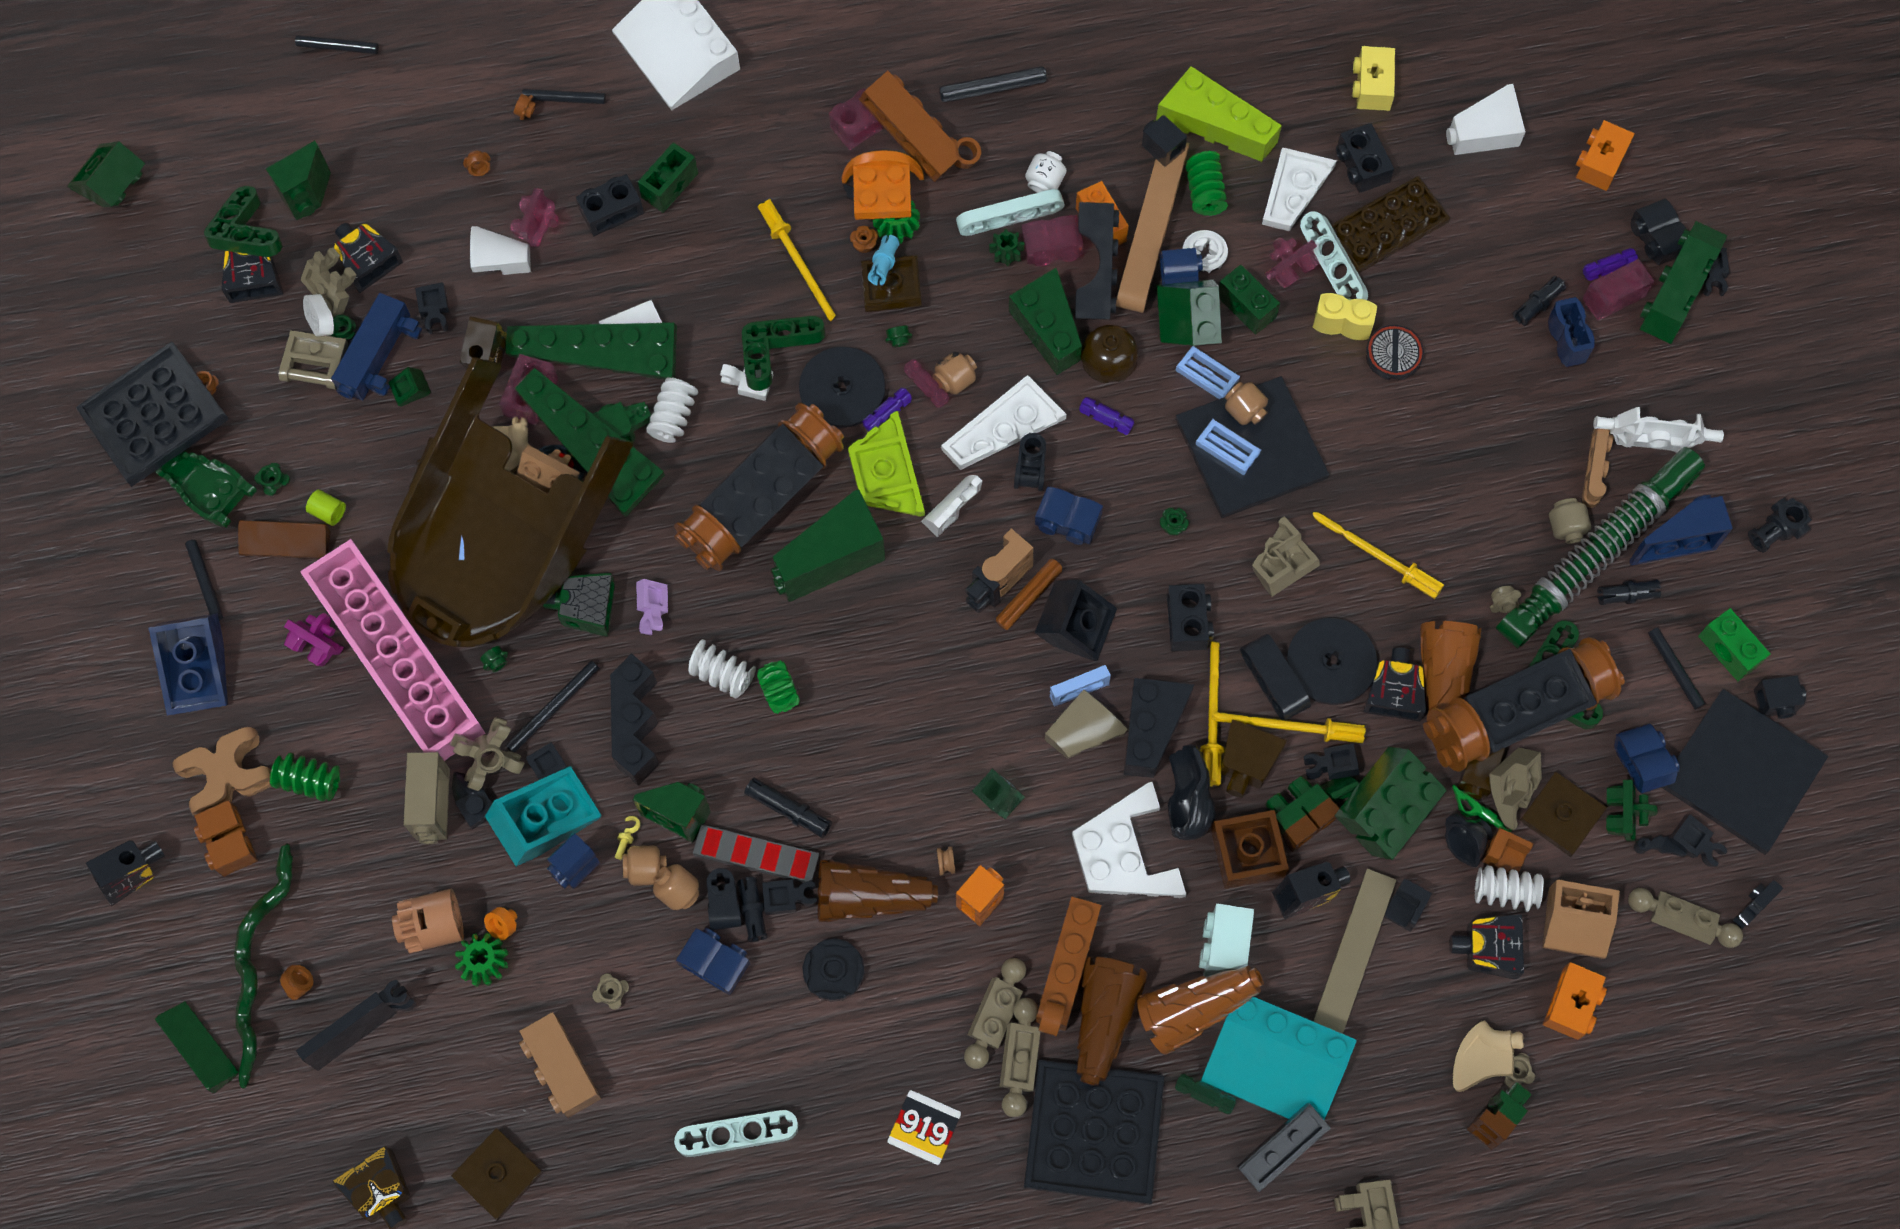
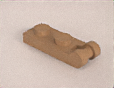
[1582,428,1613,508]

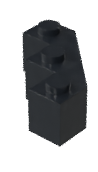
[610,653,659,786]

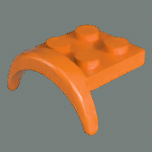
[842,150,924,220]

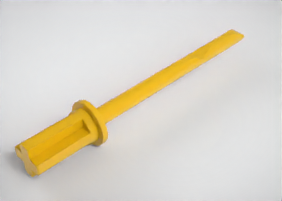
[758,199,836,321]
[1313,512,1444,599]
[1200,641,1225,787]
[1212,713,1366,743]

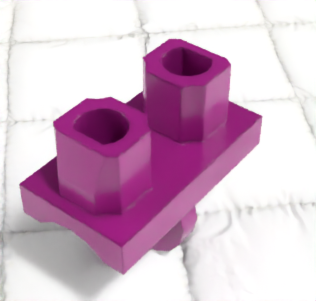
[284,613,344,666]

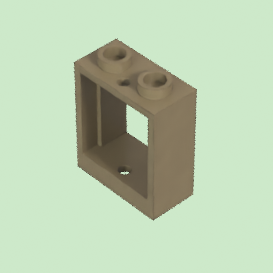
[404,752,450,844]

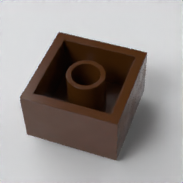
[1211,810,1289,889]

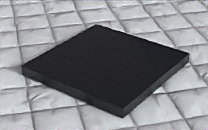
[76,342,229,487]
[1175,376,1329,519]
[1661,689,1829,855]
[1024,1060,1164,1205]

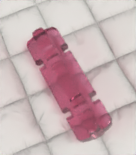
[904,359,949,408]

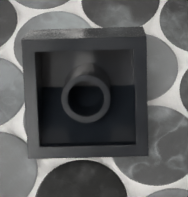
[1035,580,1117,661]

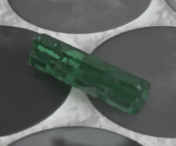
[1175,1074,1236,1114]

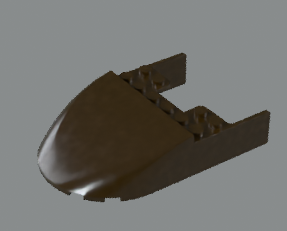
[387,357,633,647]

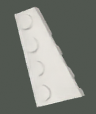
[941,375,1066,470]

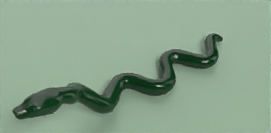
[234,843,293,1089]

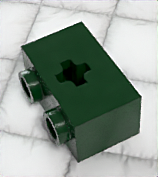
[638,142,698,213]
[1219,265,1280,335]

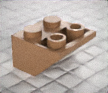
[1542,880,1620,959]

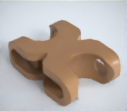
[173,727,271,815]

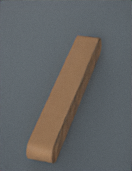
[1116,142,1190,313]

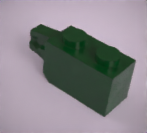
[593,402,651,443]

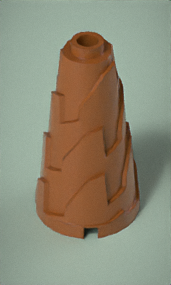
[1420,621,1481,712]
[1137,965,1264,1055]

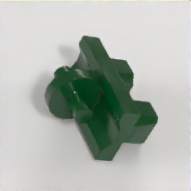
[1606,780,1658,841]

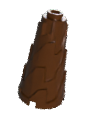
[818,860,938,923]
[1076,957,1148,1086]

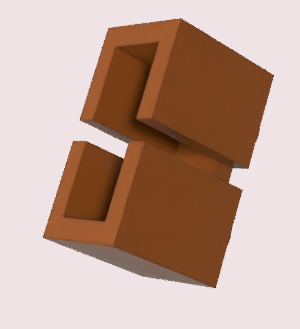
[194,800,258,877]

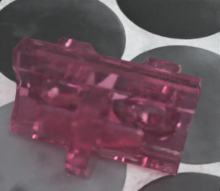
[510,188,560,247]
[1264,237,1320,289]

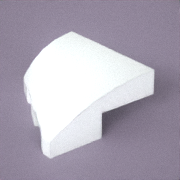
[470,226,531,275]
[921,475,982,537]

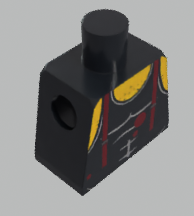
[333,223,403,293]
[222,237,283,303]
[1363,647,1426,722]
[86,840,165,906]
[1272,862,1351,920]
[1449,914,1524,980]

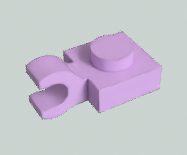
[636,579,668,635]

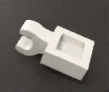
[720,364,773,401]

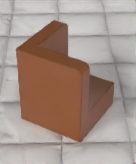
[1482,828,1533,874]

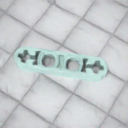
[956,189,1065,236]
[1300,212,1368,300]
[674,1110,799,1157]

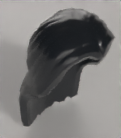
[1168,744,1216,841]

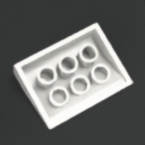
[612,0,740,111]

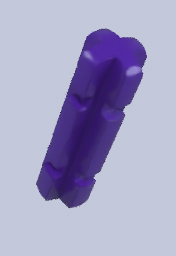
[1582,248,1638,281]
[863,388,912,432]
[1079,397,1134,435]

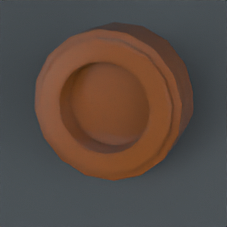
[280,965,314,1000]

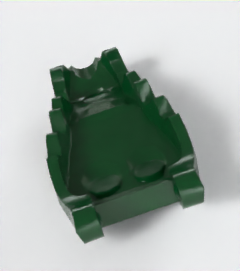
[155,451,257,528]

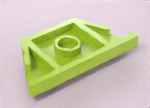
[848,411,925,517]

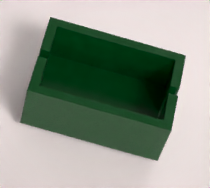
[1334,747,1446,860]

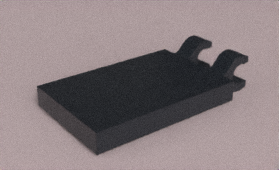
[296,980,417,1071]

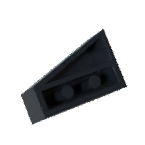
[1124,678,1195,778]

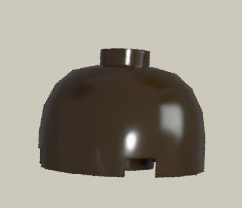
[1081,325,1138,383]

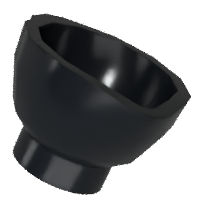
[1445,814,1493,867]

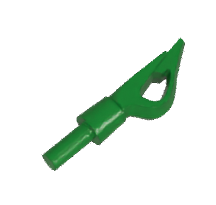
[1452,784,1512,833]

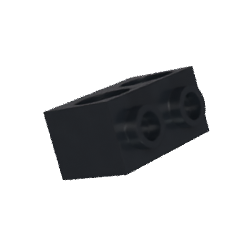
[1336,123,1394,193]
[576,174,644,237]
[1166,584,1214,651]

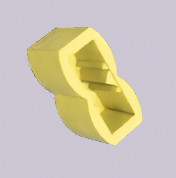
[1313,293,1377,340]

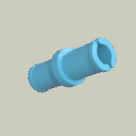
[868,235,899,285]

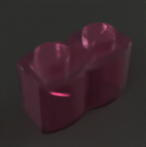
[1022,215,1083,267]

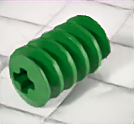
[1186,151,1228,216]
[270,752,340,802]

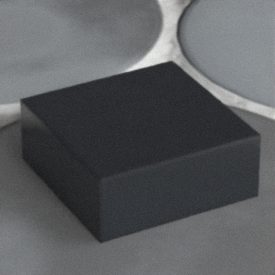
[526,742,567,780]

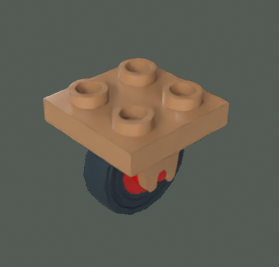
[516,444,585,494]

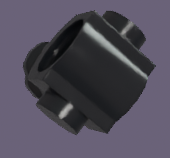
[1748,497,1812,553]

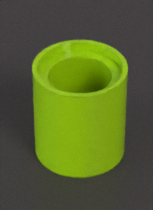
[306,489,346,526]

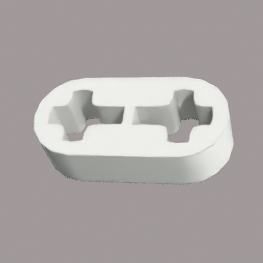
[303,294,334,336]

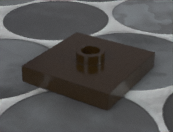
[861,255,922,312]
[1520,772,1607,857]
[451,1128,543,1221]

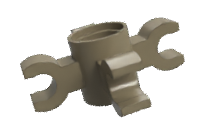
[450,717,525,791]

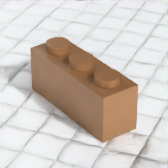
[519,1012,601,1118]

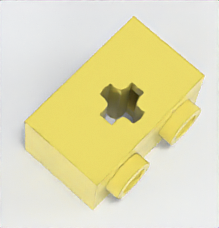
[1352,46,1395,111]

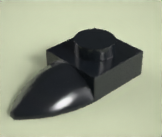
[452,772,492,830]

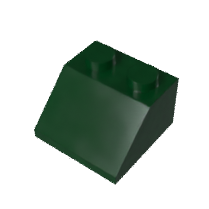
[266,140,331,221]
[67,141,146,207]
[1157,280,1222,346]
[632,782,711,843]

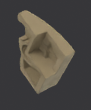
[1252,516,1320,597]
[1045,689,1128,759]
[1489,747,1542,830]

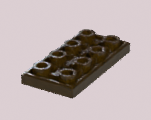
[1331,176,1450,274]

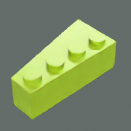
[1156,67,1282,162]

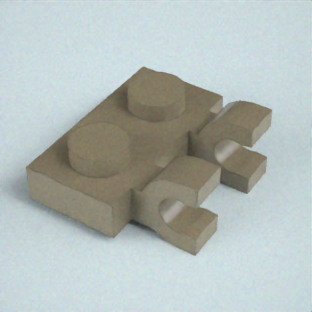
[301,247,356,317]
[1334,1180,1399,1229]

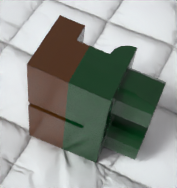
[1266,776,1340,852]
[1467,1082,1532,1150]

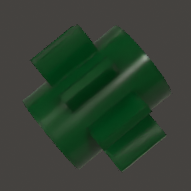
[989,229,1025,266]

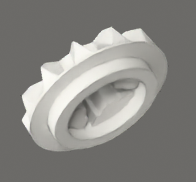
[1183,230,1228,273]

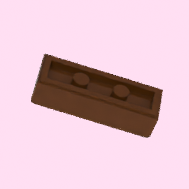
[238,520,331,559]

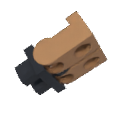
[965,528,1033,613]

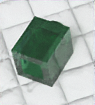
[972,768,1025,819]

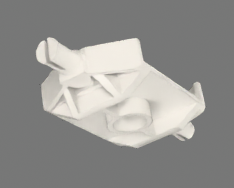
[1593,407,1724,453]

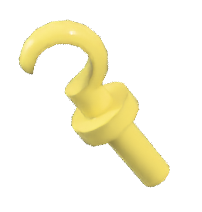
[615,816,640,860]

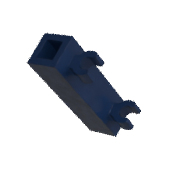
[331,293,422,401]

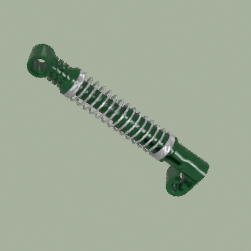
[1496,447,1705,649]

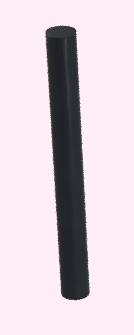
[505,660,600,753]

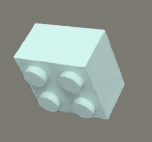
[1199,904,1254,977]

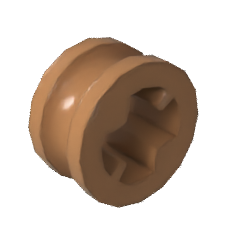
[937,846,955,876]

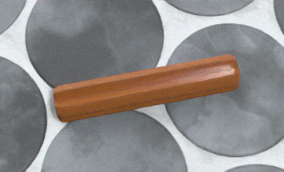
[996,559,1062,630]

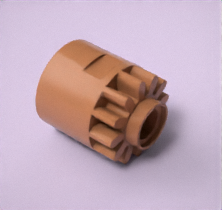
[392,888,464,954]

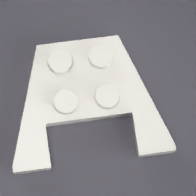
[1072,782,1186,898]

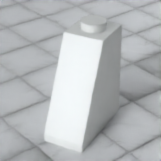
[1446,84,1525,155]

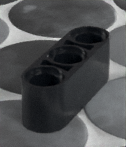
[1240,634,1311,721]

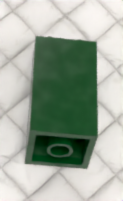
[771,489,885,602]

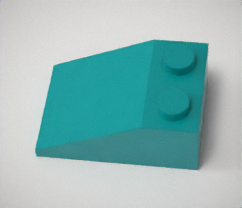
[485,766,602,867]

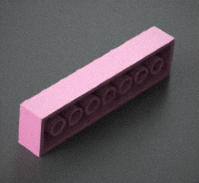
[300,539,485,761]

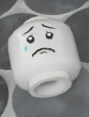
[1025,151,1067,193]

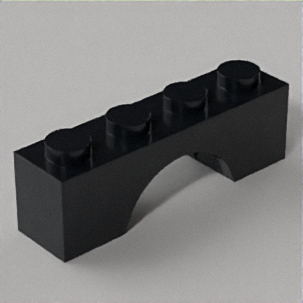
[1075,202,1119,320]

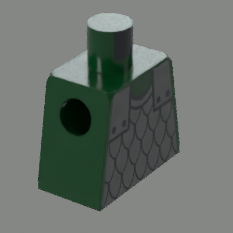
[543,573,615,636]

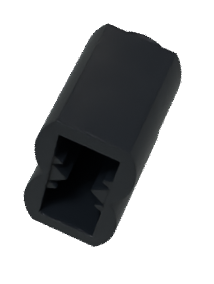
[1631,198,1686,265]

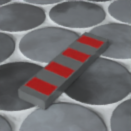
[693,824,820,883]

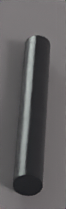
[295,35,379,54]
[522,89,606,104]
[185,540,223,621]
[1648,627,1706,710]

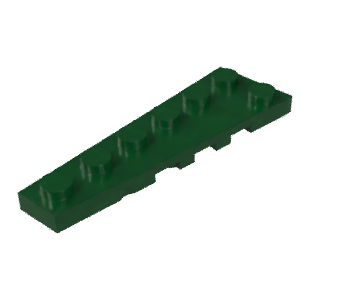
[506,322,677,380]
[515,368,665,517]

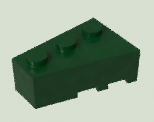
[1009,268,1082,375]

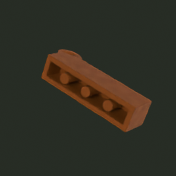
[859,70,981,182]
[1036,896,1102,1037]

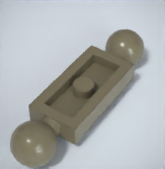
[1628,888,1743,948]
[964,958,1026,1069]
[999,998,1040,1118]

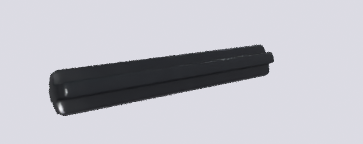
[939,66,1047,102]

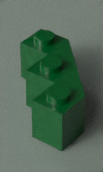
[1639,221,1728,344]

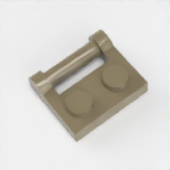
[279,330,349,390]

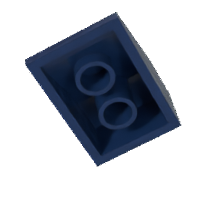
[1629,495,1733,566]
[149,613,228,716]

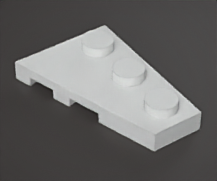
[1262,147,1337,231]

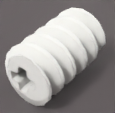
[646,378,698,443]
[688,639,756,698]
[1475,865,1544,912]

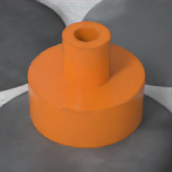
[484,907,517,940]

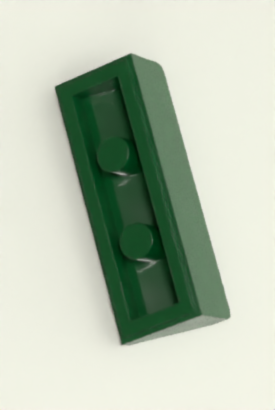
[154,1001,239,1093]

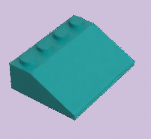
[1200,997,1357,1120]

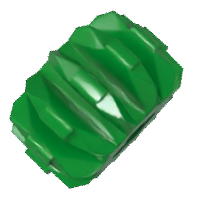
[873,201,920,244]
[757,660,800,714]
[455,933,508,987]

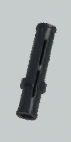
[744,777,832,838]

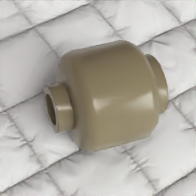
[1549,498,1591,544]

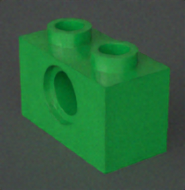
[1698,608,1771,682]

